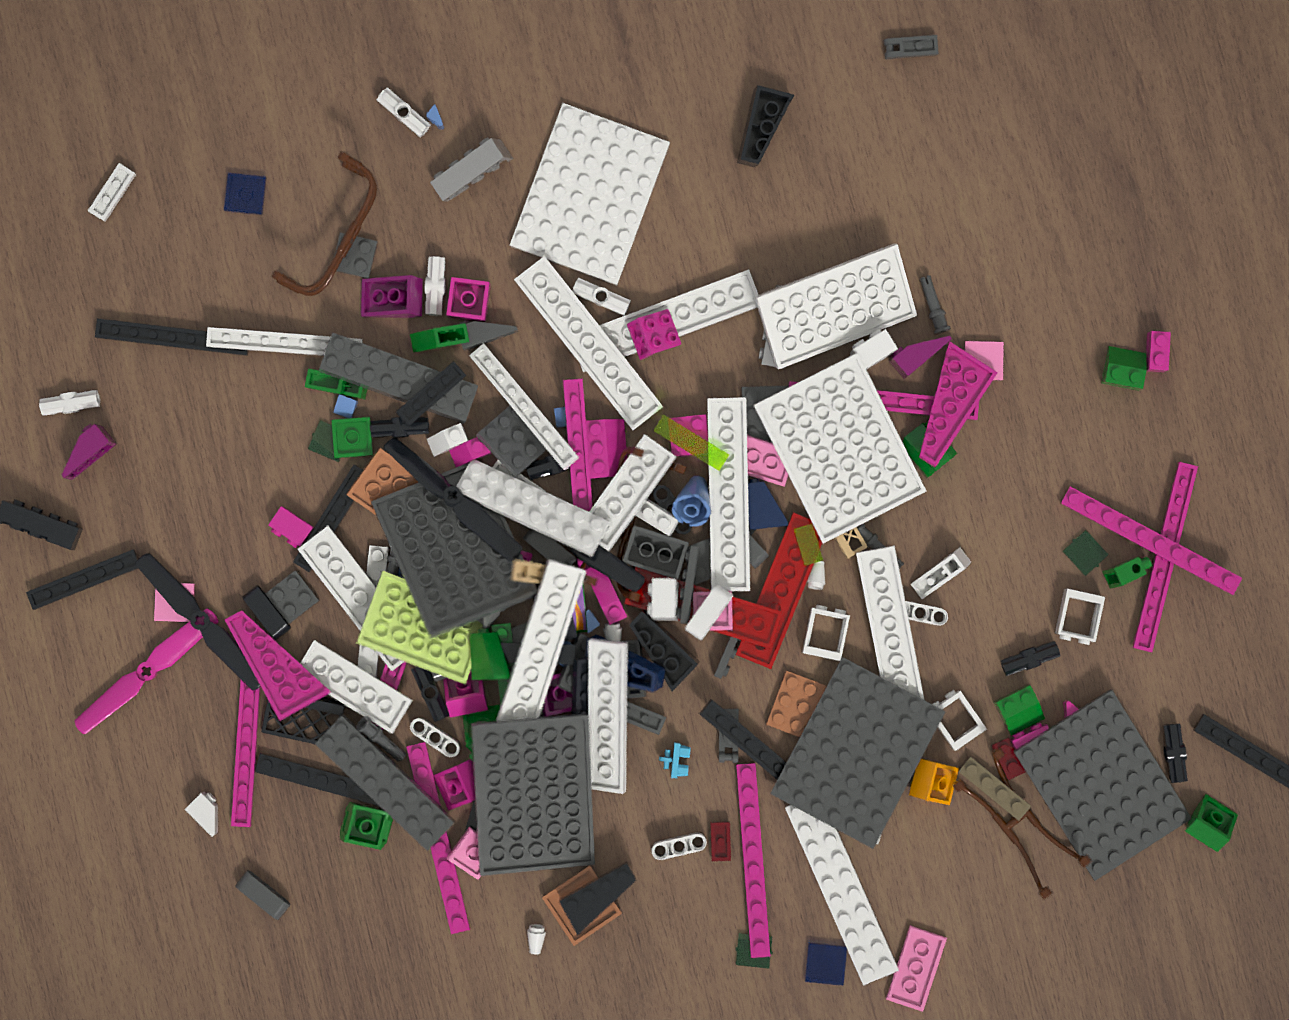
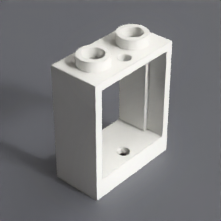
[1055,589,1105,645]
[802,605,850,661]
[932,690,987,751]

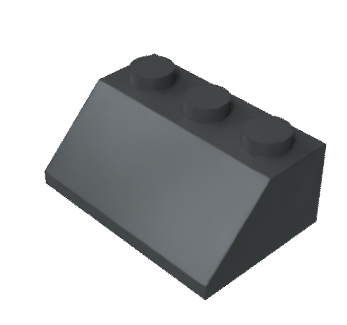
[623,526,689,580]

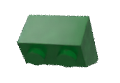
[1101,346,1147,391]
[993,684,1045,736]
[1185,794,1238,852]

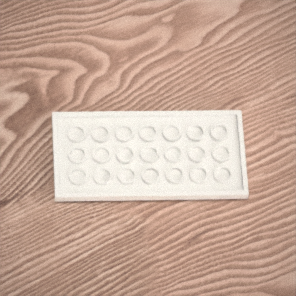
[755,243,917,369]

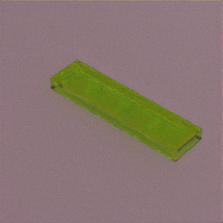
[654,414,729,471]

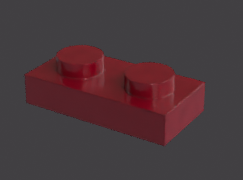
[991,737,1025,780]
[711,822,731,861]

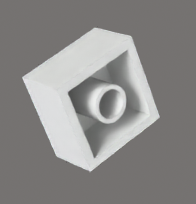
[850,329,898,370]
[648,579,679,621]

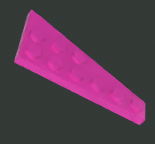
[919,341,998,467]
[225,610,331,721]

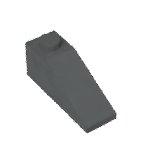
[459,320,518,351]

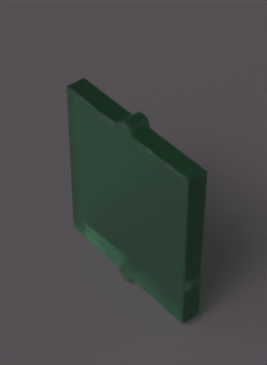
[308,420,341,462]
[1062,530,1109,576]
[735,933,773,969]

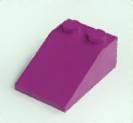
[361,275,423,318]
[890,336,952,379]
[61,424,117,480]
[542,673,572,717]

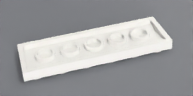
[589,435,677,551]
[300,640,413,733]

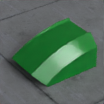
[902,423,958,478]
[340,802,393,850]

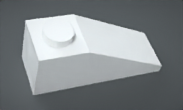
[911,547,971,599]

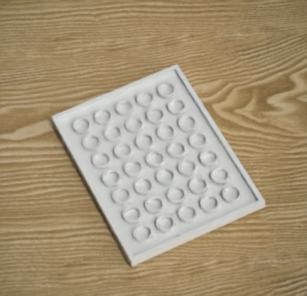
[510,103,670,285]
[753,353,926,543]

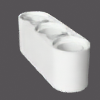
[685,584,733,641]
[905,601,948,625]
[410,718,461,757]
[652,832,707,860]

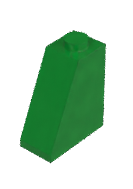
[410,323,469,353]
[470,629,510,680]

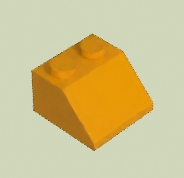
[909,759,959,805]

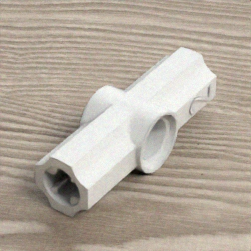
[376,88,431,138]
[425,256,446,316]
[572,278,631,316]
[39,390,100,416]

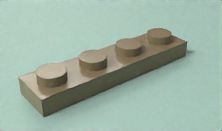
[958,756,1031,821]

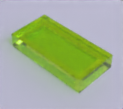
[794,524,823,566]

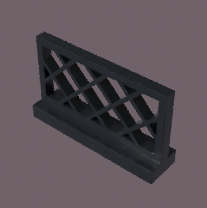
[261,697,346,744]

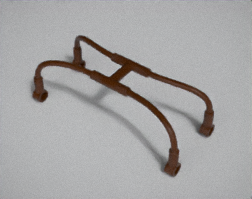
[271,151,377,296]
[580,447,687,602]
[952,747,1092,900]

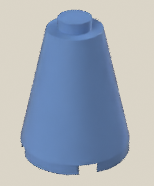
[672,476,711,527]

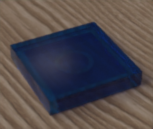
[224,173,267,215]
[805,942,847,986]

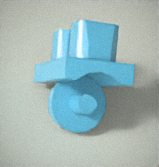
[659,742,690,778]

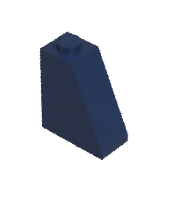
[748,479,788,530]

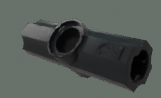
[370,417,430,438]
[526,455,570,481]
[1000,641,1061,676]
[411,667,450,722]
[1163,723,1188,783]

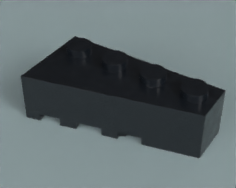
[737,85,794,168]
[0,499,83,550]
[629,610,700,692]
[559,861,636,935]

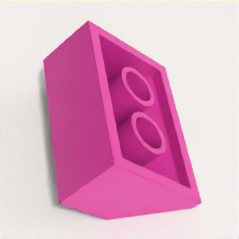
[586,419,627,479]

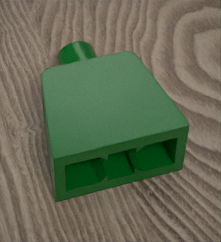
[1102,557,1152,589]

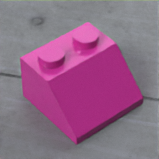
[443,670,488,718]
[433,759,475,811]

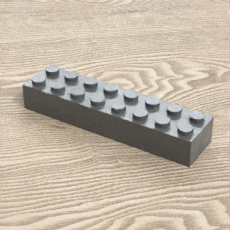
[319,332,478,424]
[315,715,456,851]

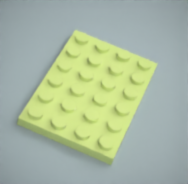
[356,571,483,684]

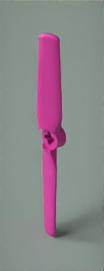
[74,609,219,734]

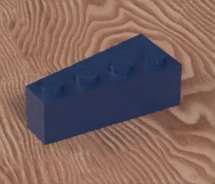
[585,634,665,692]

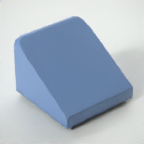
[426,104,444,130]
[333,394,358,419]
[554,407,566,428]
[586,610,600,633]

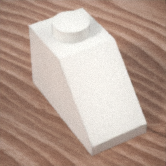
[427,423,469,457]
[185,792,218,837]

